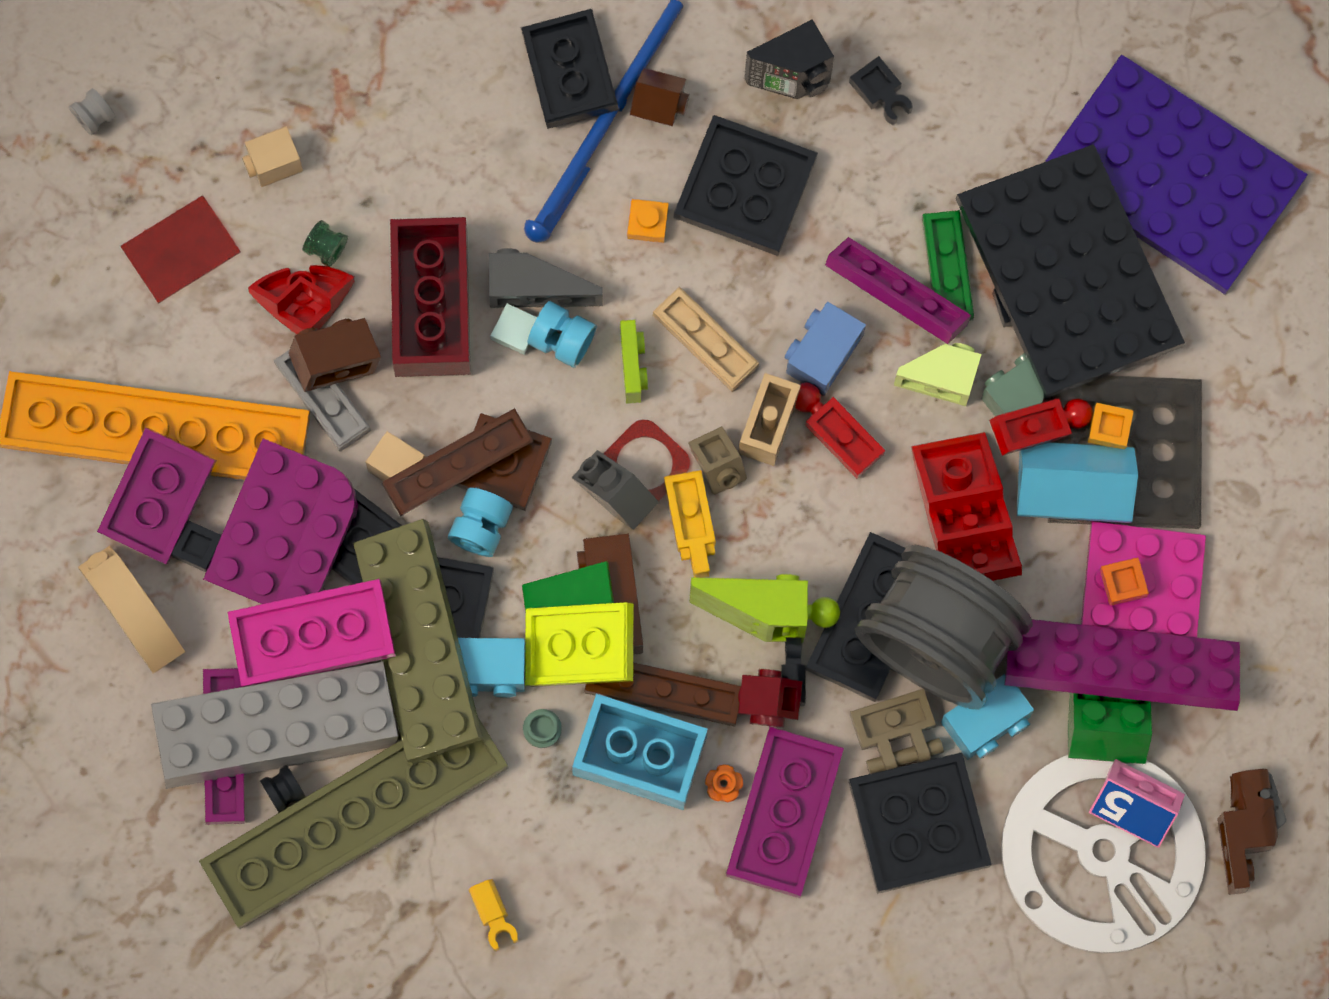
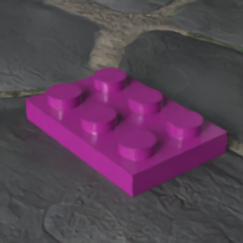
[97,428,217,564]

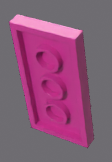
[227,579,396,687]

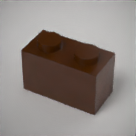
[288,318,381,392]

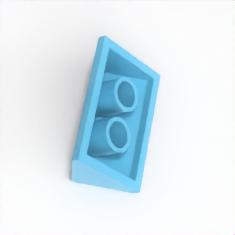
[1017,442,1138,523]

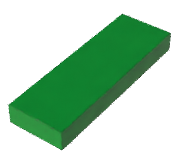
[922,210,974,321]

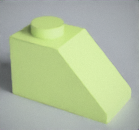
[894,343,982,406]

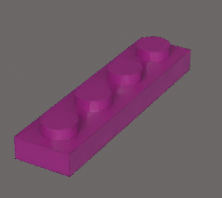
[825,237,971,344]
[203,668,245,825]

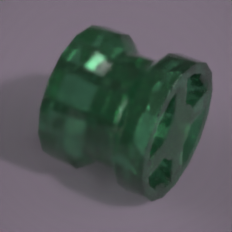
[302,220,348,267]

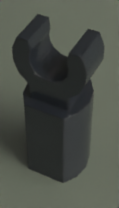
[781,637,806,706]

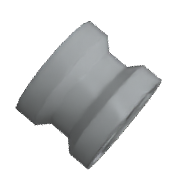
[69,88,116,136]

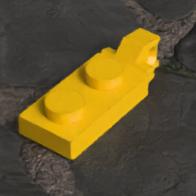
[664,470,716,578]

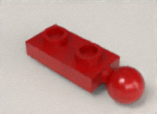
[795,382,885,479]
[989,398,1093,456]

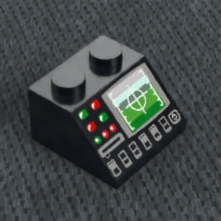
[744,19,834,99]

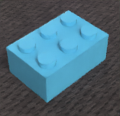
[572,694,708,810]

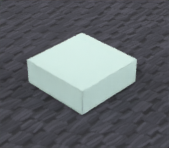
[490,304,537,355]

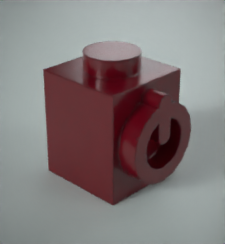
[738,669,802,727]

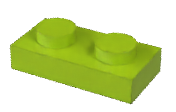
[620,320,648,404]

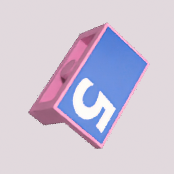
[1089,759,1185,848]

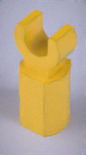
[468,879,518,952]

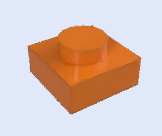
[1100,557,1149,606]

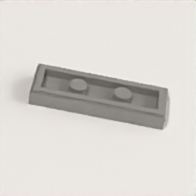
[274,350,371,452]

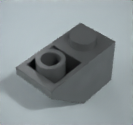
[572,450,659,530]

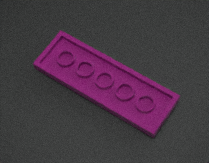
[1005,619,1240,711]

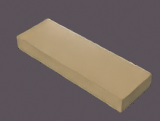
[653,287,759,392]

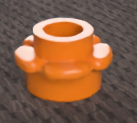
[705,764,743,802]

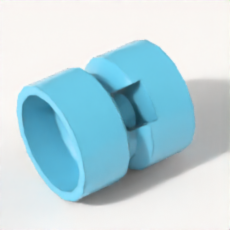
[527,301,597,368]
[448,488,513,557]

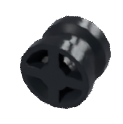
[260,765,306,813]

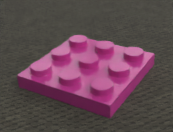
[1081,521,1206,637]

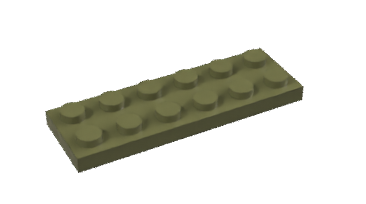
[353,519,483,763]

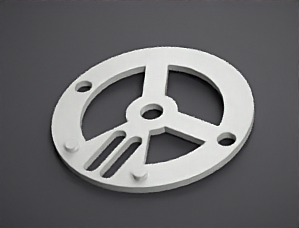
[1001,755,1206,953]

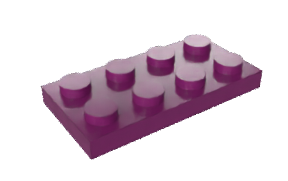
[726,726,844,898]

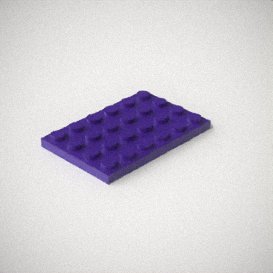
[1045,54,1308,295]

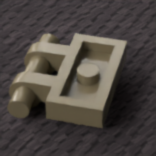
[850,689,944,774]

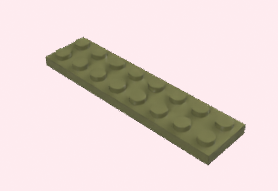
[199,717,508,930]

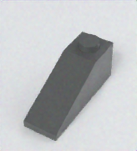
[489,248,603,308]

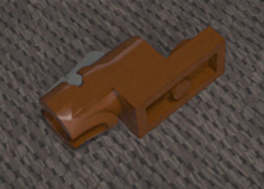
[1217,769,1286,895]

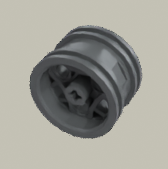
[855,545,1033,709]

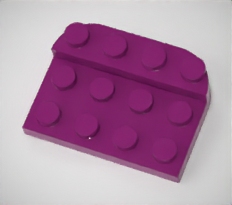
[203,438,358,604]

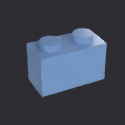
[784,301,866,396]

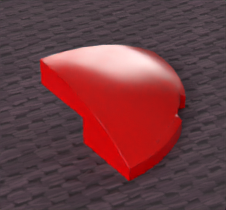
[248,265,355,334]

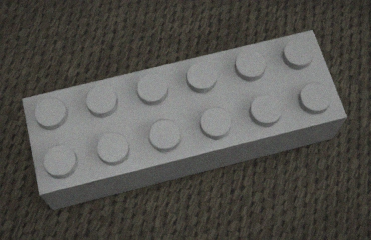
[151,662,398,789]

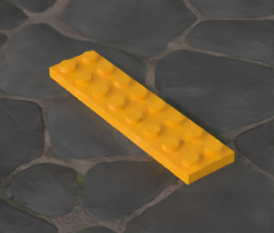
[0,371,310,480]

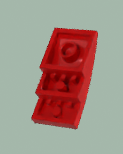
[911,432,1022,581]

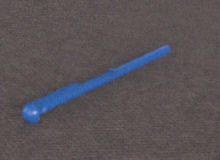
[524,0,684,243]

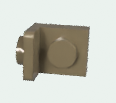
[688,426,747,495]

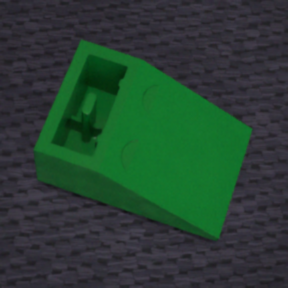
[1068,693,1152,764]

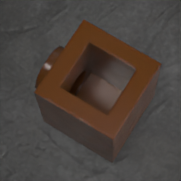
[630,68,690,126]

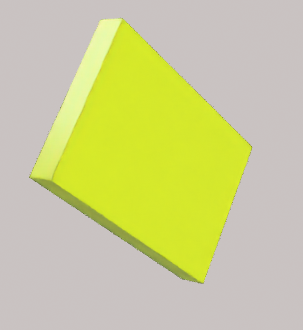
[525,602,634,686]

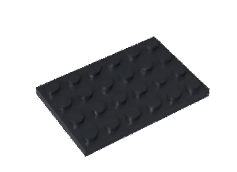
[956,144,1185,399]

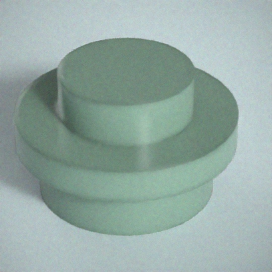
[523,709,562,748]

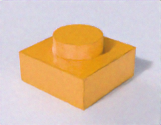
[627,199,669,243]
[1088,403,1134,449]

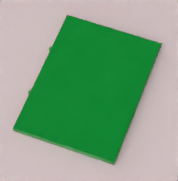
[522,561,614,613]

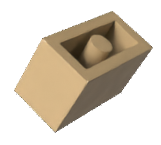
[738,373,801,466]

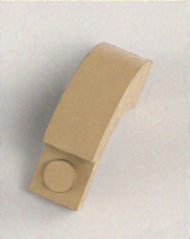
[78,545,185,674]

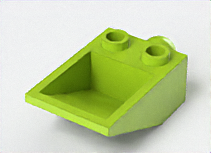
[689,574,840,643]

